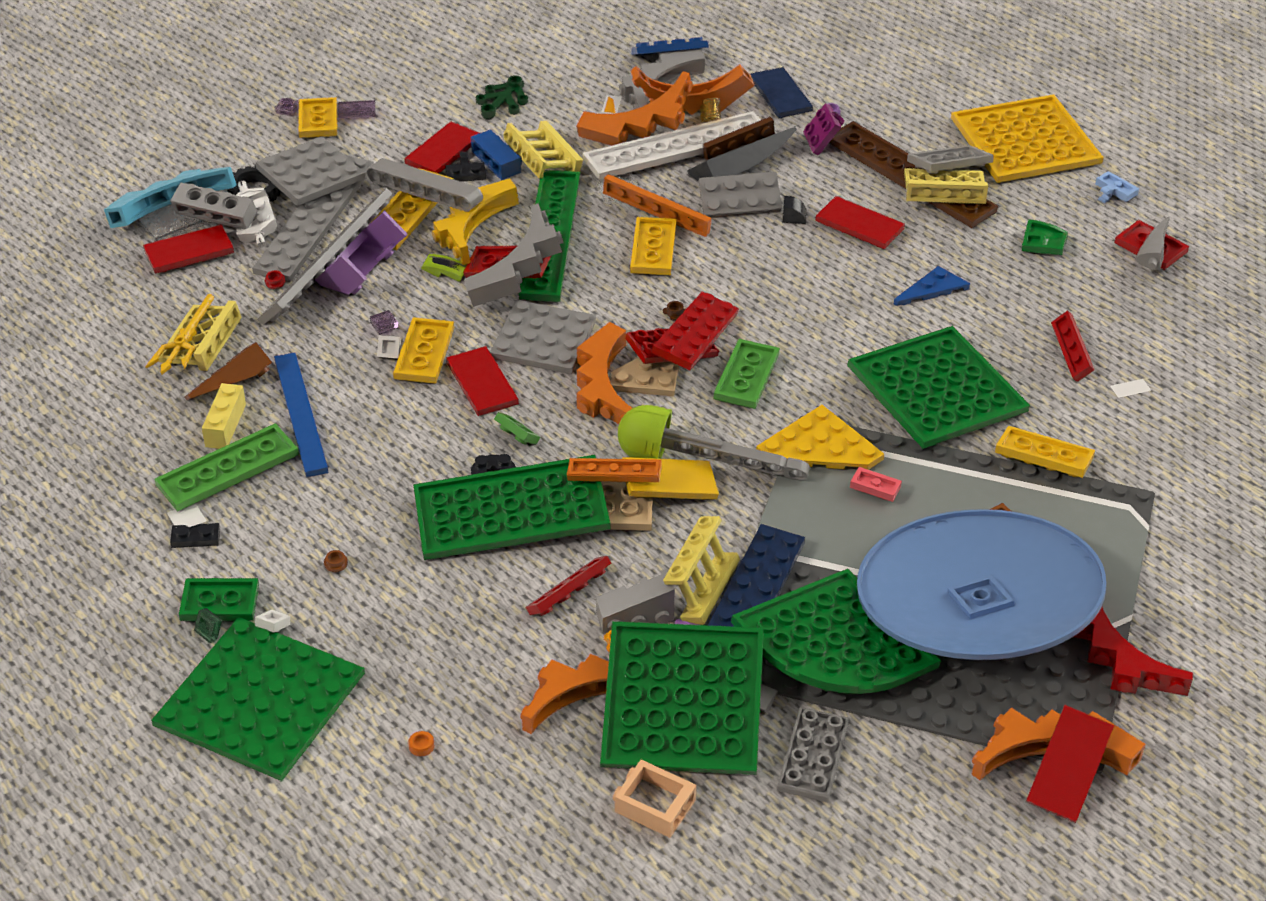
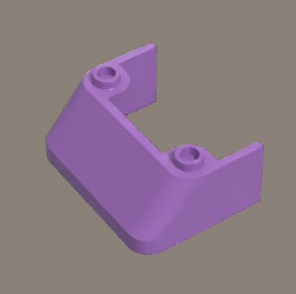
[315,211,408,295]

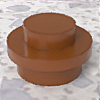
[324,550,348,572]

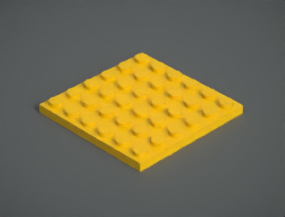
[951,94,1104,183]

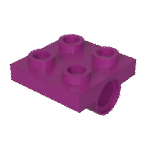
[803,103,845,155]

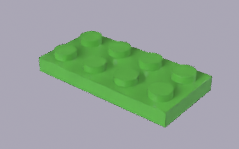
[713,339,780,409]

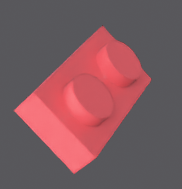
[850,467,902,502]

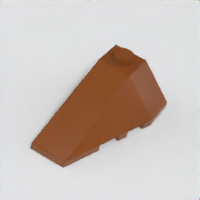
[184,342,272,400]

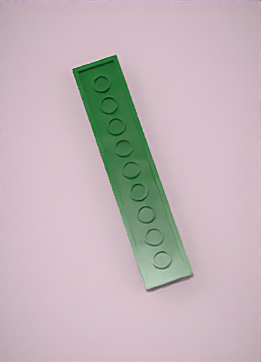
[519,170,580,302]

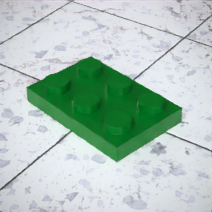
[179,578,259,621]

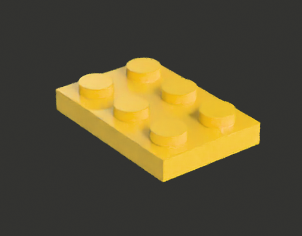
[298,97,337,138]

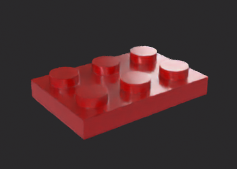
[1114,220,1189,270]

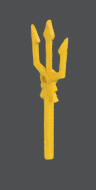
[145,294,214,375]

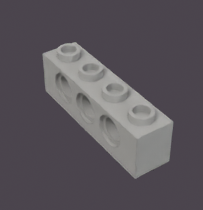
[170,183,257,230]

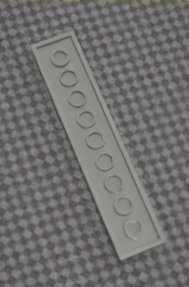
[252,155,374,282]
[257,188,392,325]

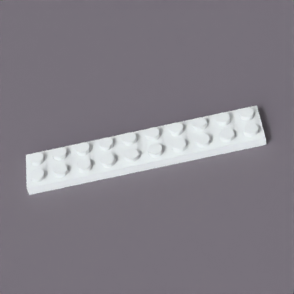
[583,111,761,180]

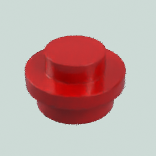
[265,270,286,289]

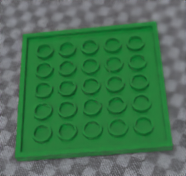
[847,326,1030,449]
[151,618,365,781]
[600,621,764,775]

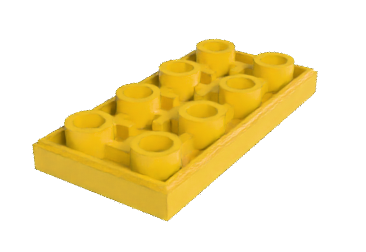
[622,457,719,500]

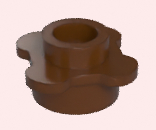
[663,301,686,321]

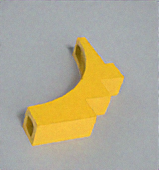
[432,178,519,265]

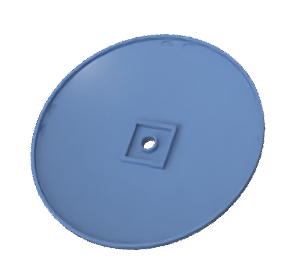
[857,509,1106,660]

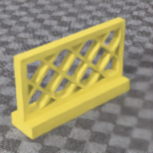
[904,168,988,204]
[158,301,242,371]

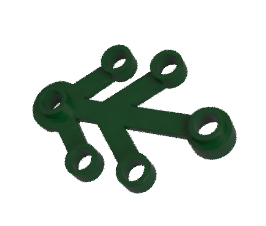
[476,75,528,120]

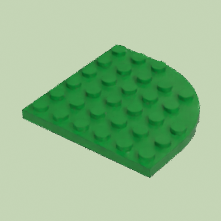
[731,568,941,693]

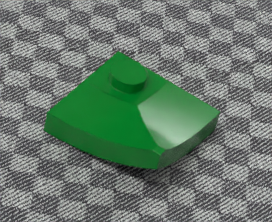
[1022,219,1068,255]

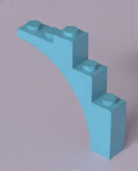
[104,167,237,228]

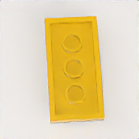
[630,217,676,275]
[393,317,454,384]
[995,425,1095,478]

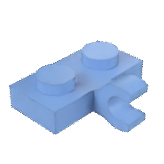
[1095,171,1139,203]

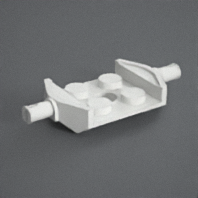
[236,181,277,248]

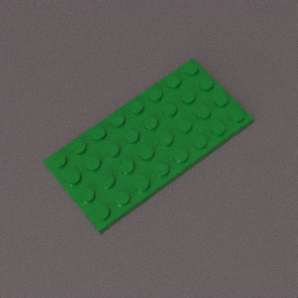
[413,455,611,560]

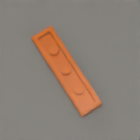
[567,458,662,482]

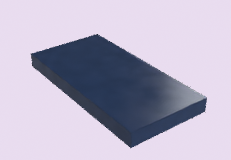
[750,67,813,119]

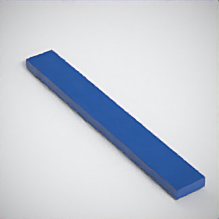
[274,352,329,478]

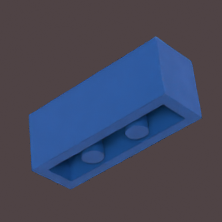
[471,129,522,180]

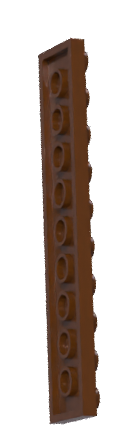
[829,121,998,228]

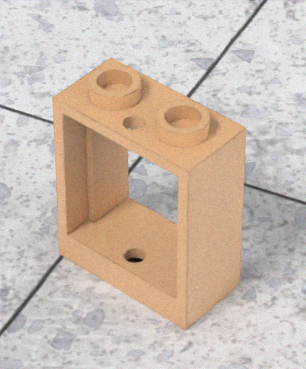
[613,760,696,838]

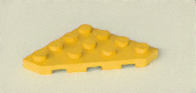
[756,405,884,470]

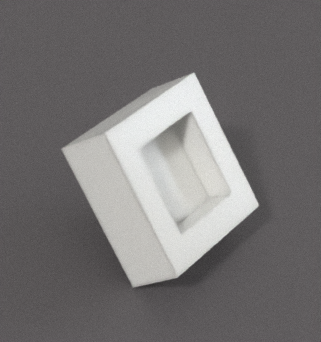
[377,335,401,359]
[255,610,290,632]

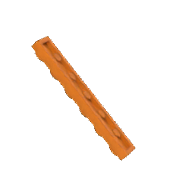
[603,174,712,237]

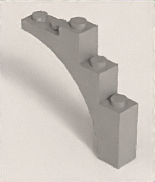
[619,48,705,110]
[464,203,563,307]

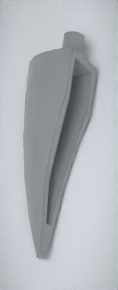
[1135,216,1170,270]

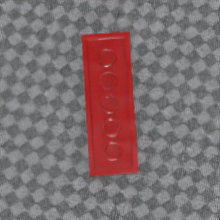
[651,291,739,370]

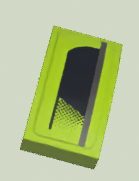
[421,254,467,282]

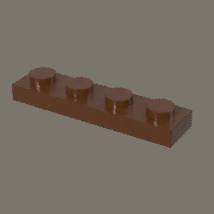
[703,116,775,161]

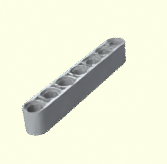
[367,158,483,212]

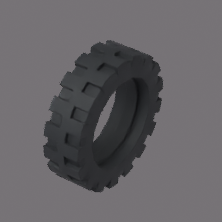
[227,165,280,203]

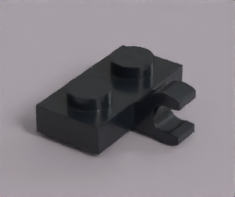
[446,152,486,182]

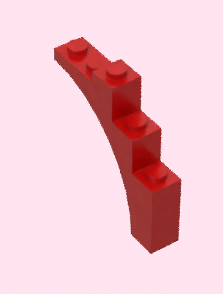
[1073,606,1193,696]

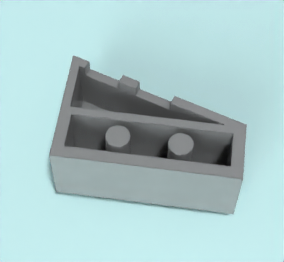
[596,568,675,634]

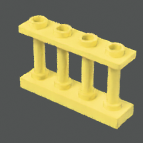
[503,121,583,178]
[663,516,740,625]

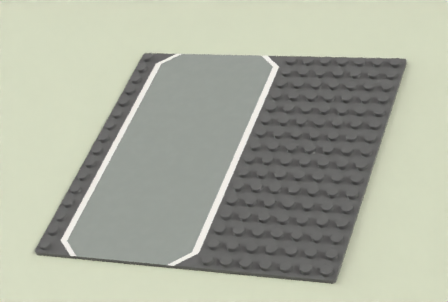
[755,416,1155,774]

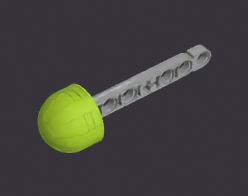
[618,405,810,480]

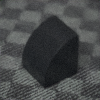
[782,196,807,224]

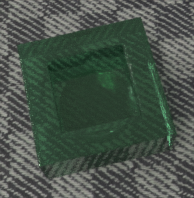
[194,608,222,643]

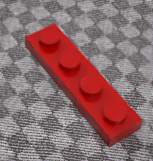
[1051,310,1095,382]
[525,555,612,616]

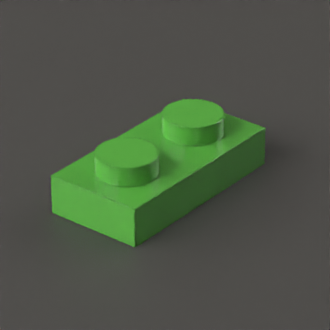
[494,412,541,445]

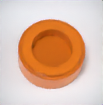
[408,731,435,756]

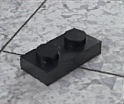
[170,523,220,548]

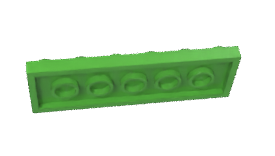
[155,423,299,512]

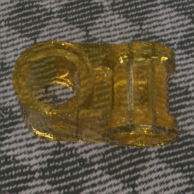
[700,98,721,122]

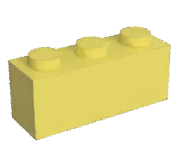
[202,383,246,449]

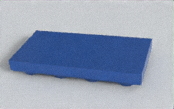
[631,37,709,55]

